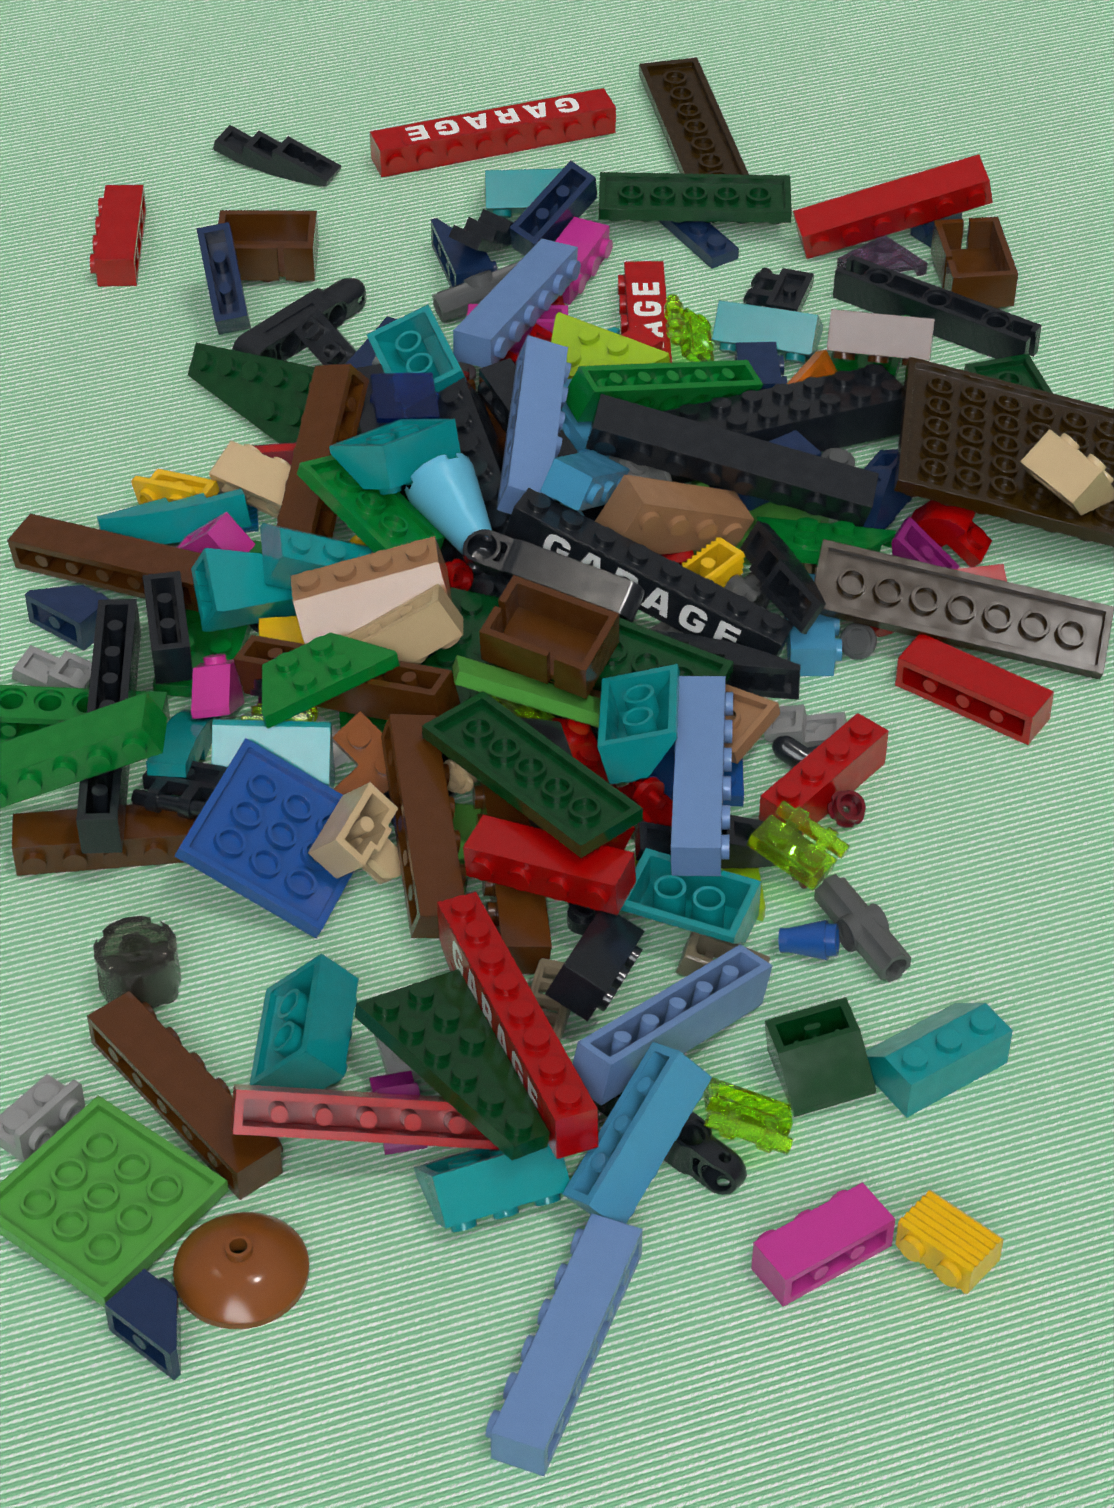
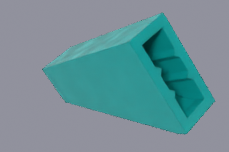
[191,548,297,632]

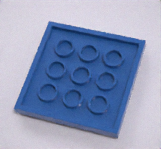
[175,738,354,938]

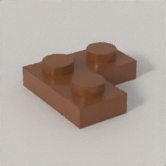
[332,711,389,795]

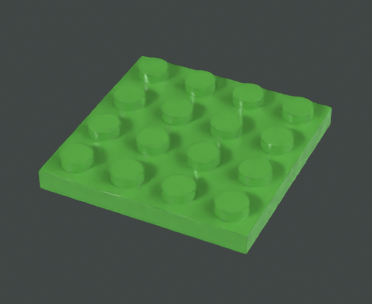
[0,1095,229,1308]

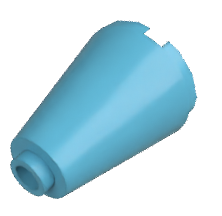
[405,453,492,555]

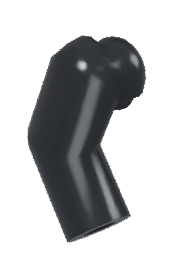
[772,736,819,768]

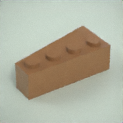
[595,475,754,554]

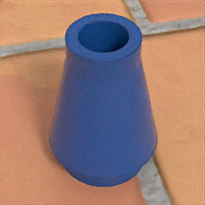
[778,919,840,961]

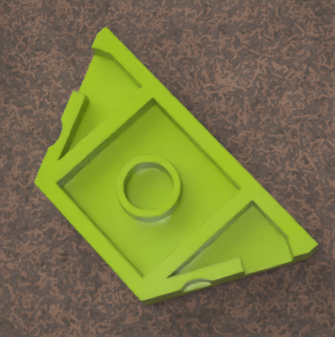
[551,312,670,379]

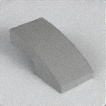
[12,645,92,688]
[764,704,847,748]

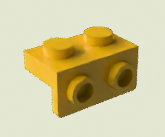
[131,468,220,505]

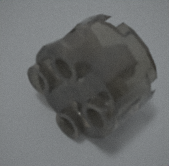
[93,916,181,1009]

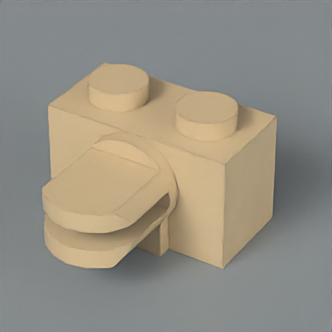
[308,782,401,884]

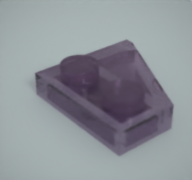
[837,236,928,276]

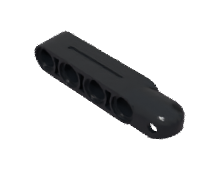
[232,277,366,361]
[463,529,645,623]
[593,1093,747,1195]

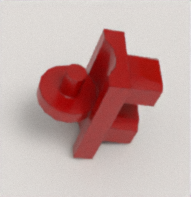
[617,777,673,827]

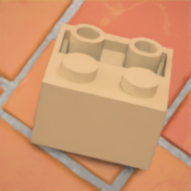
[1020,429,1114,515]

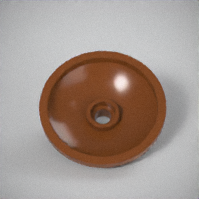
[173,1212,310,1329]

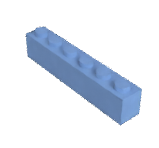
[453,238,581,368]
[497,335,571,514]
[671,676,733,876]
[573,944,773,1105]
[485,1213,643,1476]

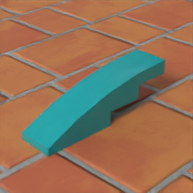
[97,488,252,545]
[146,709,221,778]

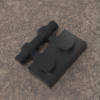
[743,268,814,312]
[131,761,228,819]

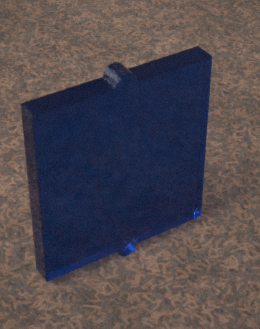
[370,372,439,423]

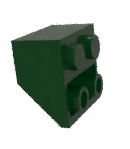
[765,997,876,1117]

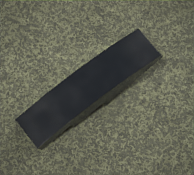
[213,125,341,186]
[449,209,514,252]
[739,521,826,634]
[653,630,801,700]
[634,815,805,869]

